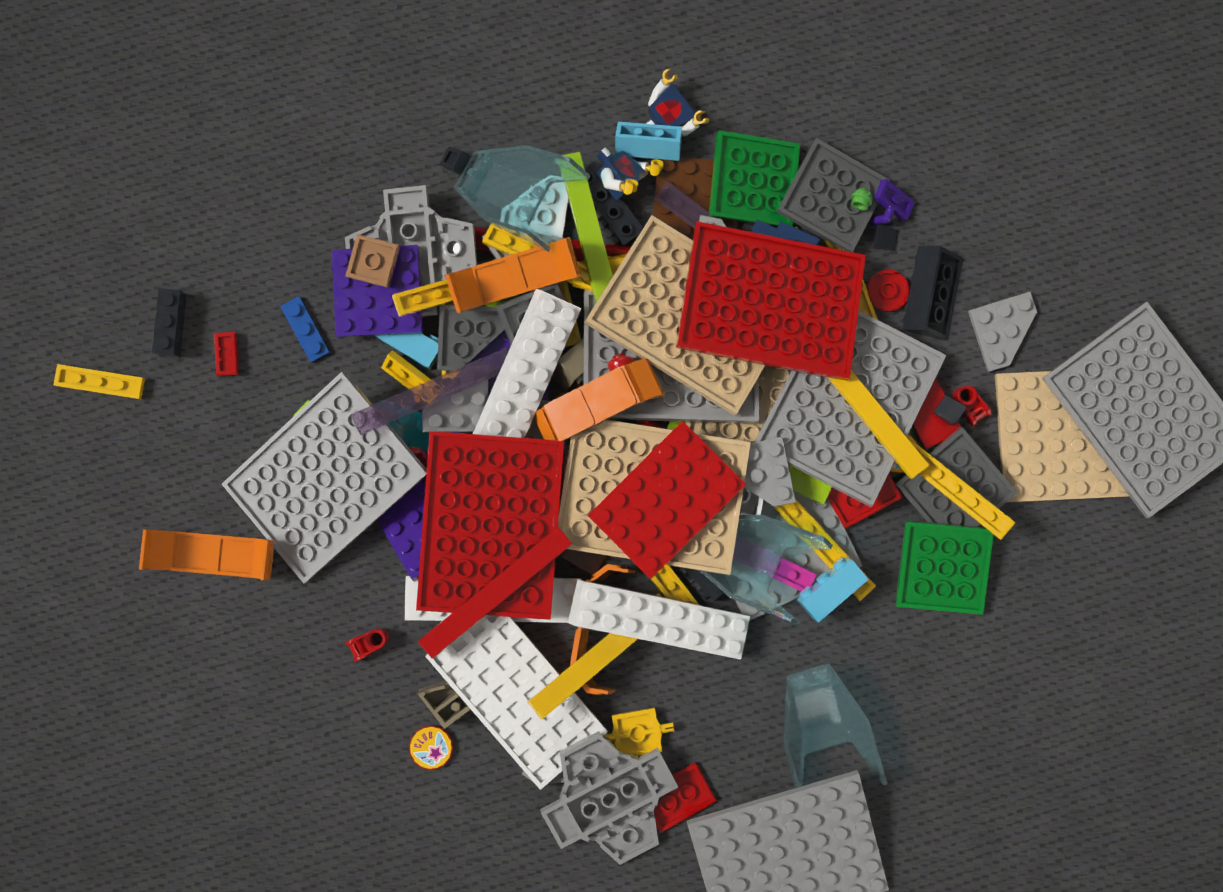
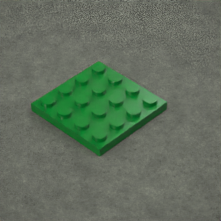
[709,130,800,227]
[895,520,993,615]

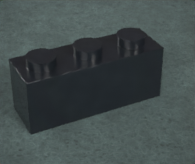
[152,288,187,357]

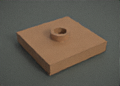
[346,234,400,288]

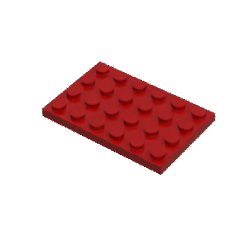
[588,421,746,579]

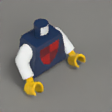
[645,68,709,136]
[596,147,663,201]

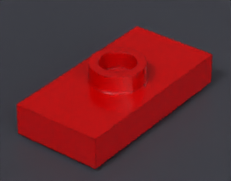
[214,332,240,377]

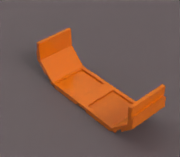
[445,237,581,313]
[534,358,665,441]
[139,529,275,580]
[570,564,635,695]

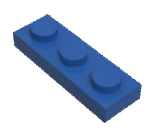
[280,296,330,363]

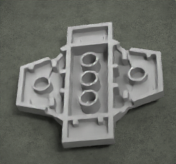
[345,185,478,317]
[540,731,678,865]

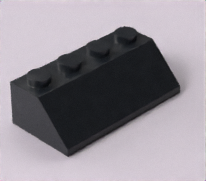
[903,246,963,340]

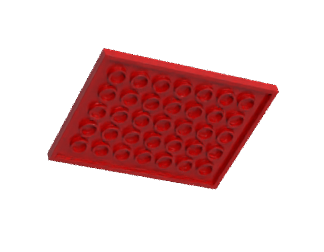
[676,221,866,381]
[416,431,564,620]

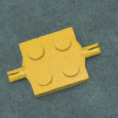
[604,707,674,756]

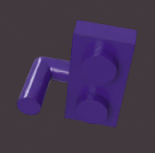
[869,179,914,225]

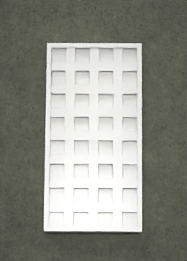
[425,615,608,790]

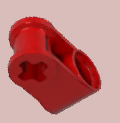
[953,386,992,427]
[345,628,389,662]

